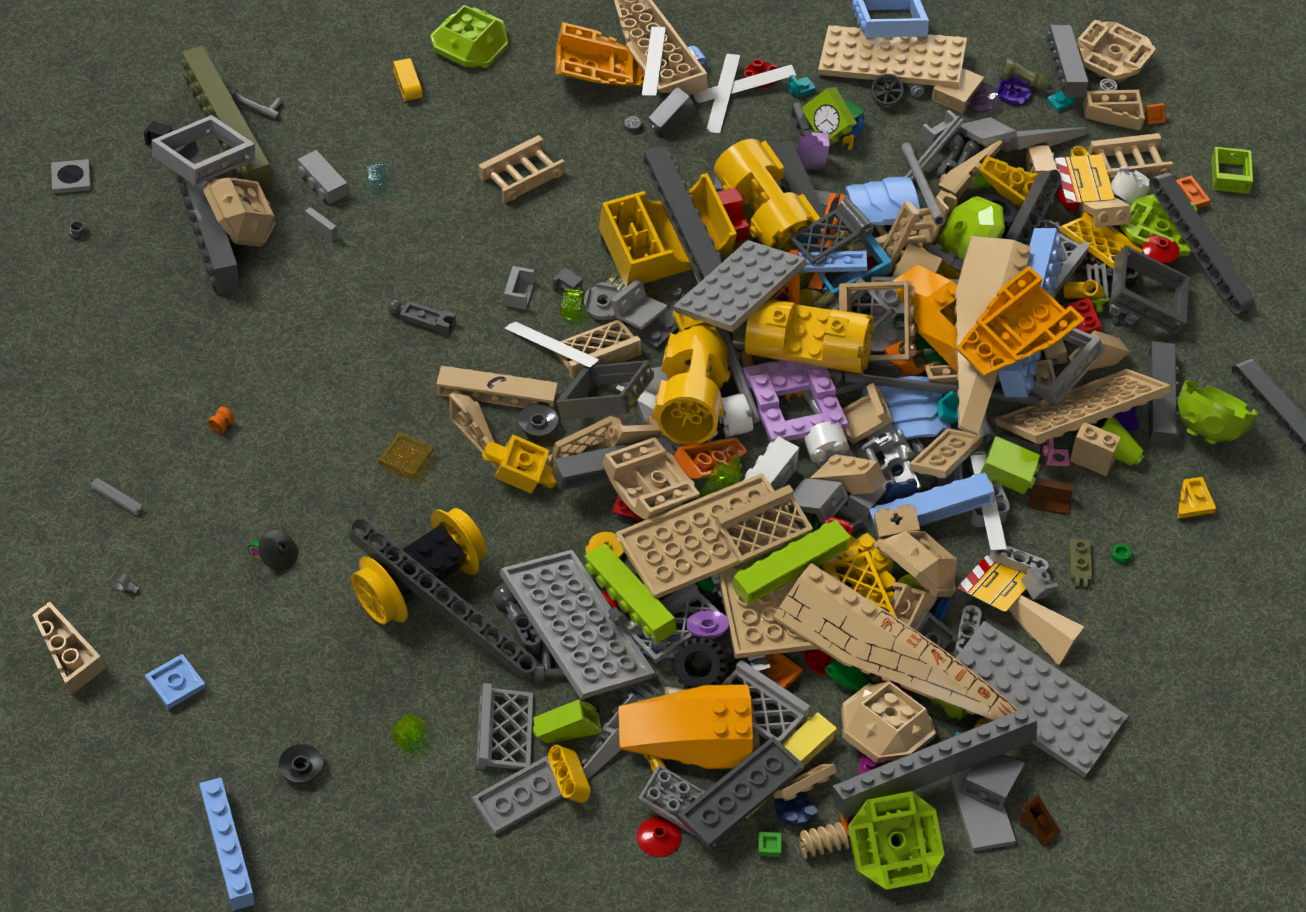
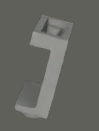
[784,478,849,524]

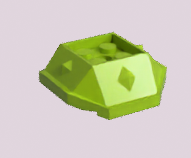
[430,5,508,68]
[1120,194,1197,257]
[848,791,944,890]

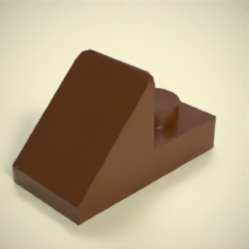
[1020,795,1061,845]

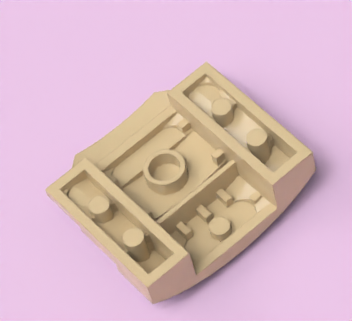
[602,437,700,520]

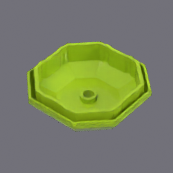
[938,196,1005,260]

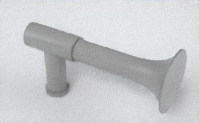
[231,88,283,120]

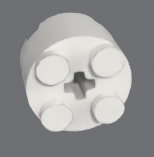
[1111,166,1150,206]
[718,393,753,438]
[804,421,849,467]

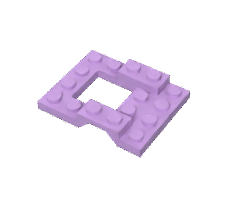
[742,360,848,443]

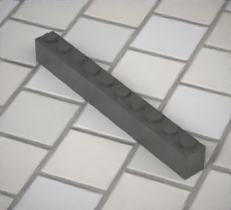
[642,146,722,282]
[833,708,1037,818]

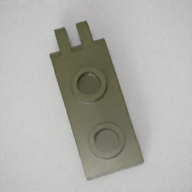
[1069,539,1092,588]

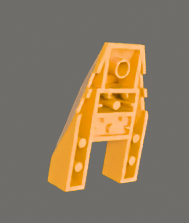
[893,264,958,373]

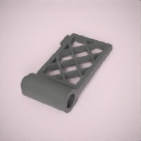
[790,199,874,265]

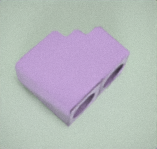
[797,132,829,170]

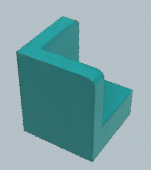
[936,391,959,424]

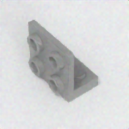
[610,279,668,329]

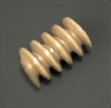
[800,822,849,859]

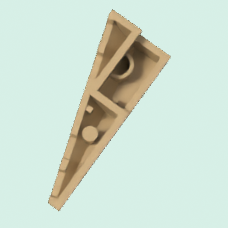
[871,582,937,684]
[1008,595,1084,666]

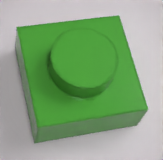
[758,832,781,857]

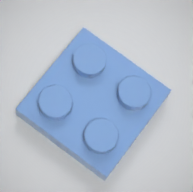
[145,654,206,709]

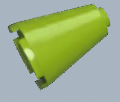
[1099,416,1144,466]

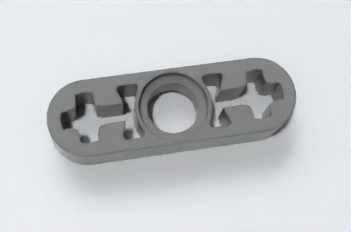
[989,545,1049,574]
[955,605,981,656]

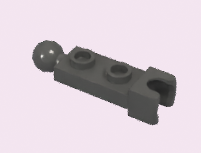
[387,300,456,336]

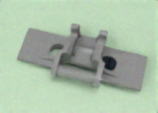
[862,423,922,489]

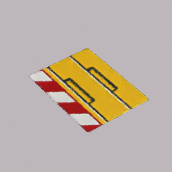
[1055,154,1114,203]
[957,555,1026,612]

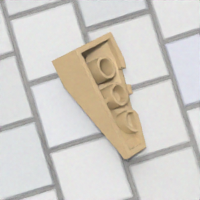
[938,140,1003,200]
[449,393,498,469]

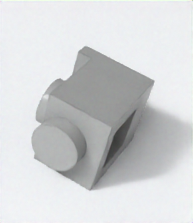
[1021,566,1059,600]

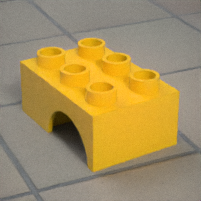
[599,173,737,287]

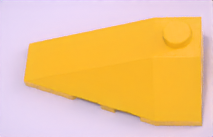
[978,156,1038,210]

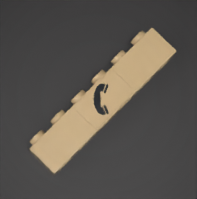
[436,366,558,410]

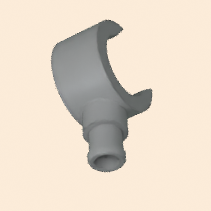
[109,573,139,594]

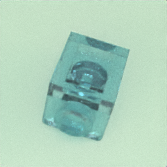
[367,163,386,193]

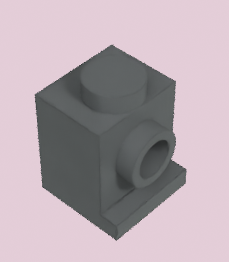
[553,268,583,299]

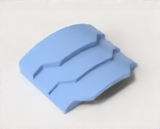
[845,176,920,225]
[861,376,951,440]

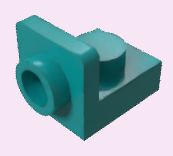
[788,75,816,98]
[1046,90,1076,112]

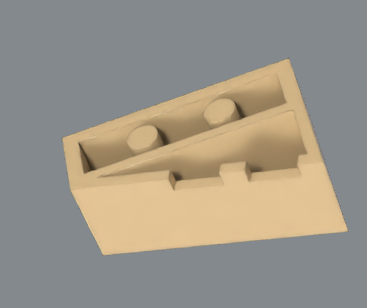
[1082,90,1145,130]
[1026,145,1060,202]
[810,454,886,495]

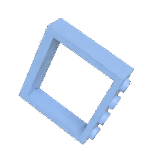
[852,0,929,38]

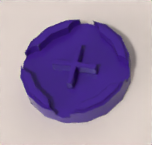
[996,78,1032,106]

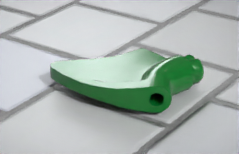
[826,657,868,692]

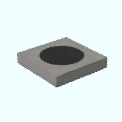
[51,159,91,194]

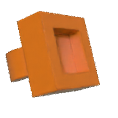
[1145,103,1166,125]

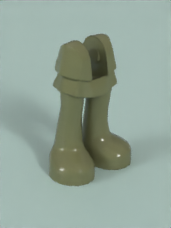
[999,58,1050,90]

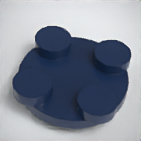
[883,478,919,504]
[774,791,818,826]

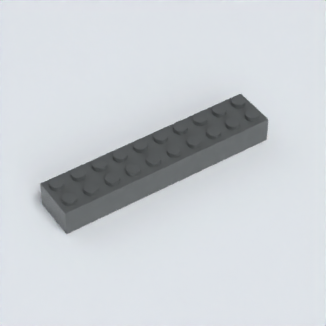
[174,141,240,294]

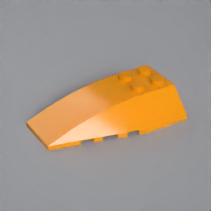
[555,22,645,87]
[956,265,1085,376]
[619,685,753,769]

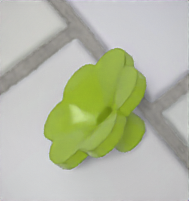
[1091,298,1110,313]

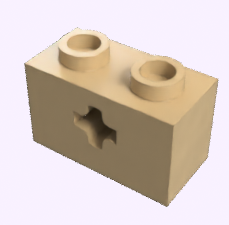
[874,504,920,539]

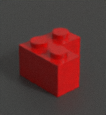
[717,188,751,243]

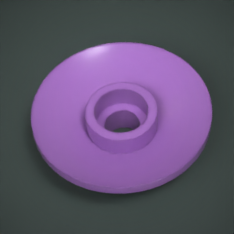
[687,610,729,638]

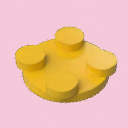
[586,532,625,559]

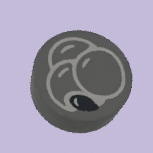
[624,116,642,133]

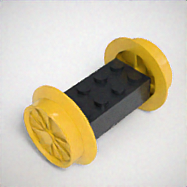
[351,508,487,625]

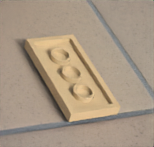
[909,428,983,478]

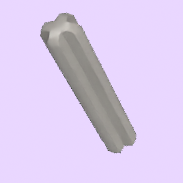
[91,478,143,515]

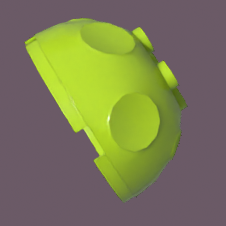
[1178,381,1258,445]

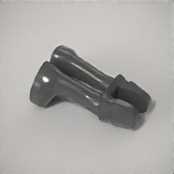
[937,134,981,179]

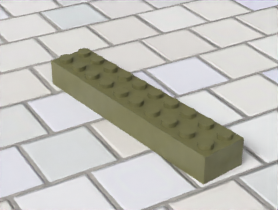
[181,46,272,192]

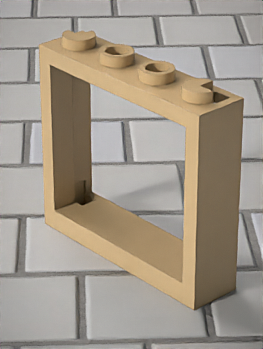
[839,281,916,362]

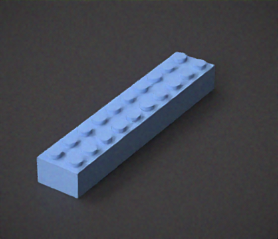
[998,228,1065,397]

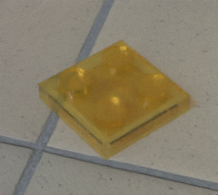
[378,431,434,479]

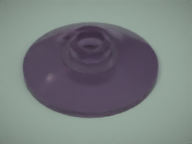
[967,82,999,112]

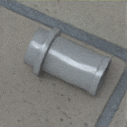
[905,83,924,97]

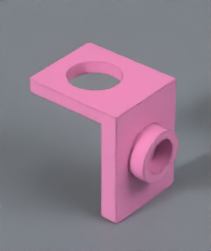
[1042,437,1070,466]

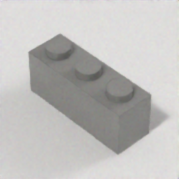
[297,150,348,204]

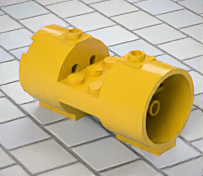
[714,139,820,252]
[745,299,874,374]
[651,326,731,445]

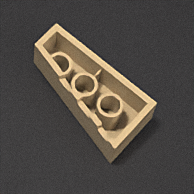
[33,602,106,694]

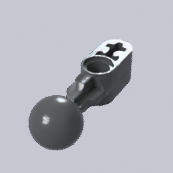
[492,583,542,657]

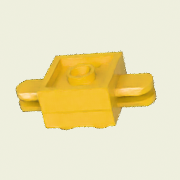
[482,434,556,493]
[837,533,895,592]

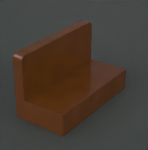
[1028,478,1074,515]

